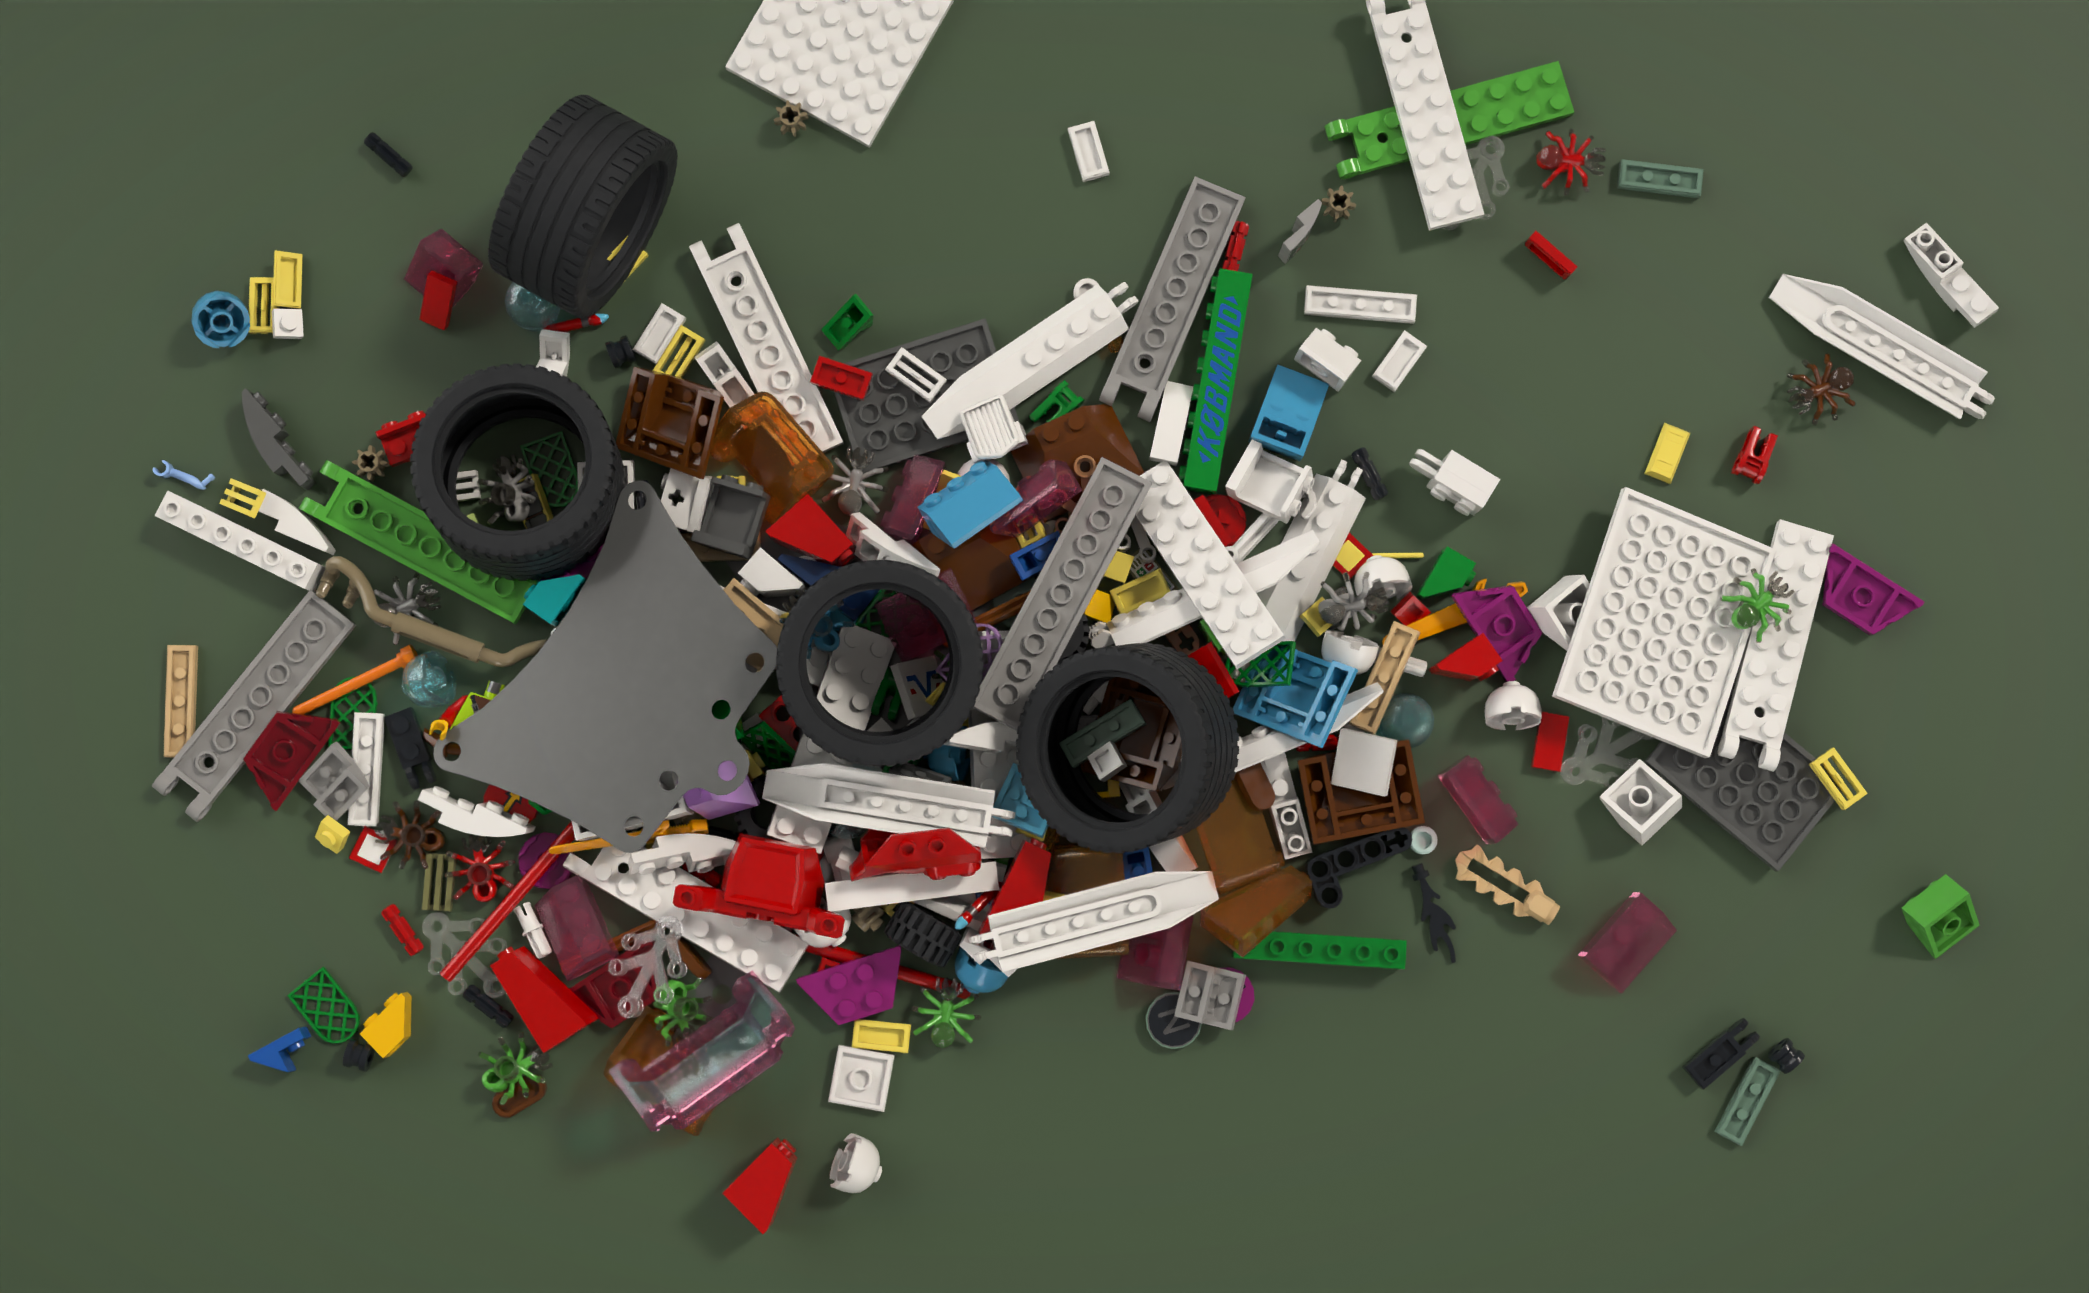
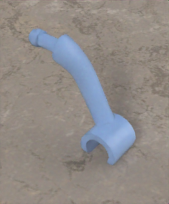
[153,460,215,490]

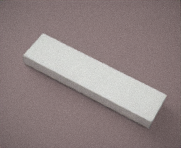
[1304,285,1417,324]
[348,712,385,826]

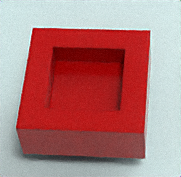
[1390,592,1431,626]

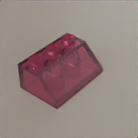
[880,454,947,545]
[990,460,1082,538]
[875,568,978,662]
[1437,755,1519,844]
[534,875,619,982]
[1578,892,1677,994]
[1117,914,1194,990]

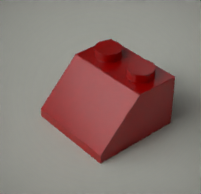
[1428,633,1503,681]

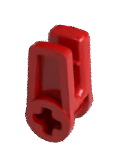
[1731,426,1778,484]

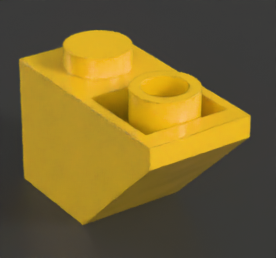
[360,992,412,1058]

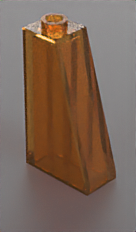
[1200,865,1312,958]

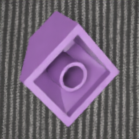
[677,761,760,820]

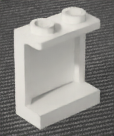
[1225,440,1315,524]

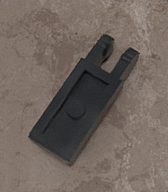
[384,707,437,790]
[1683,1018,1760,1090]

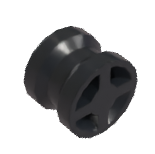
[605,335,637,369]
[1768,1038,1805,1074]
[342,1039,375,1072]

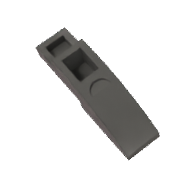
[242,388,316,490]

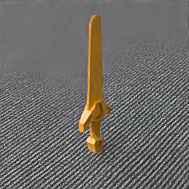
[1382,578,1528,645]
[548,819,709,854]

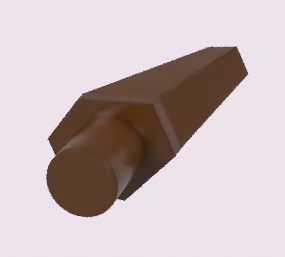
[423,728,461,758]

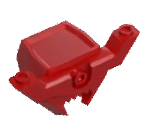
[672,833,845,939]

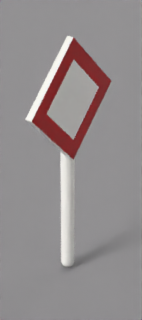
[349,826,398,873]

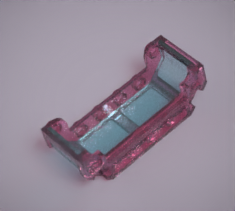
[608,970,795,1131]

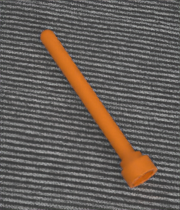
[292,644,421,715]

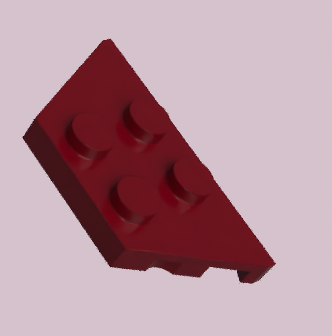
[243,711,341,811]
[569,935,661,1028]

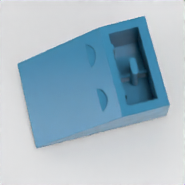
[1248,364,1329,461]

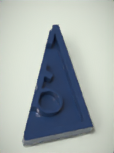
[776,554,880,622]

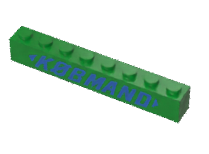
[1179,268,1253,495]

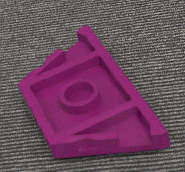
[1822,544,1925,635]
[1451,585,1542,682]
[796,945,902,1025]

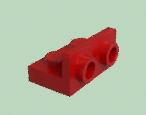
[375,411,426,467]

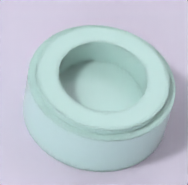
[1410,826,1438,854]

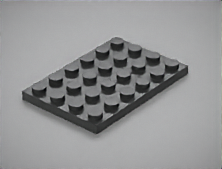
[834,318,1020,474]
[1644,689,1847,872]

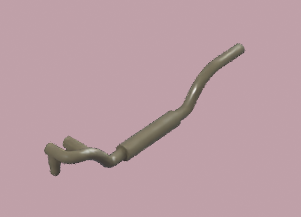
[316,556,548,668]

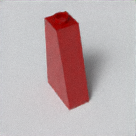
[978,838,1051,941]
[490,946,599,1053]

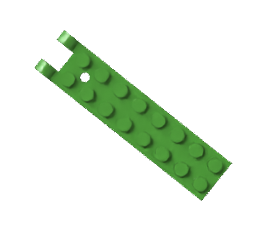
[1324,61,1575,179]
[298,460,541,624]

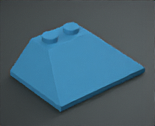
[1233,646,1358,748]

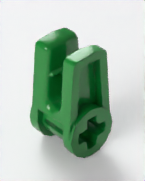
[1029,380,1085,423]
[871,666,902,722]

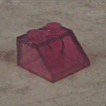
[404,228,483,308]

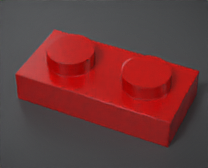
[810,356,873,401]

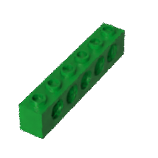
[1232,929,1407,969]

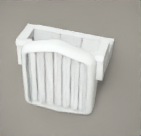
[960,395,1028,464]

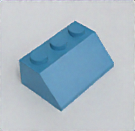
[917,460,1024,548]

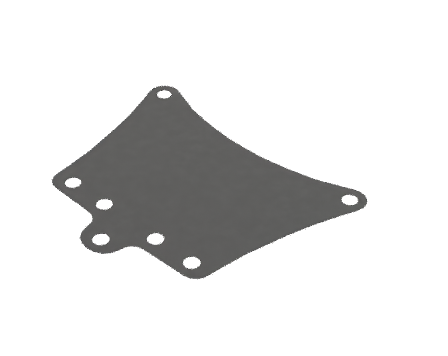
[433,481,777,853]

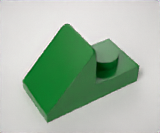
[821,294,874,351]

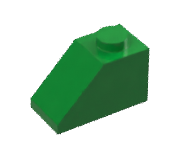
[1415,546,1476,600]

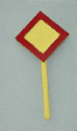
[1333,532,1424,581]

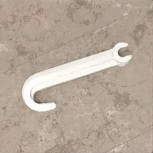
[1225,489,1317,564]

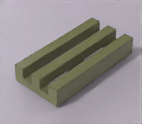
[422,853,457,911]

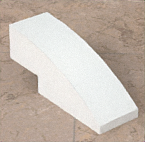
[694,341,768,429]
[1149,381,1193,466]
[259,489,336,555]
[944,721,1018,753]

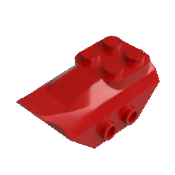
[849,828,981,882]

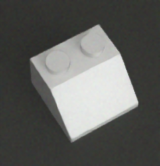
[1294,328,1361,392]
[738,547,807,598]
[1527,575,1590,651]
[1600,759,1682,845]

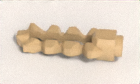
[1454,845,1560,925]

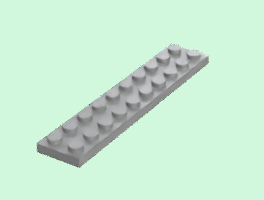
[973,457,1152,731]

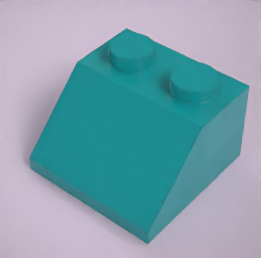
[523,575,587,627]

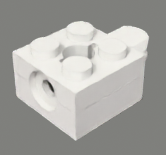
[1409,449,1500,516]

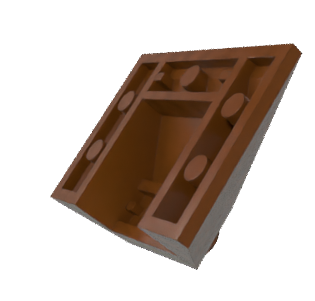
[616,367,724,479]
[1010,404,1144,523]
[911,515,1031,629]
[1082,677,1182,792]
[1297,739,1425,844]

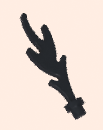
[1412,863,1456,963]

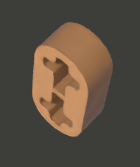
[1164,624,1199,655]

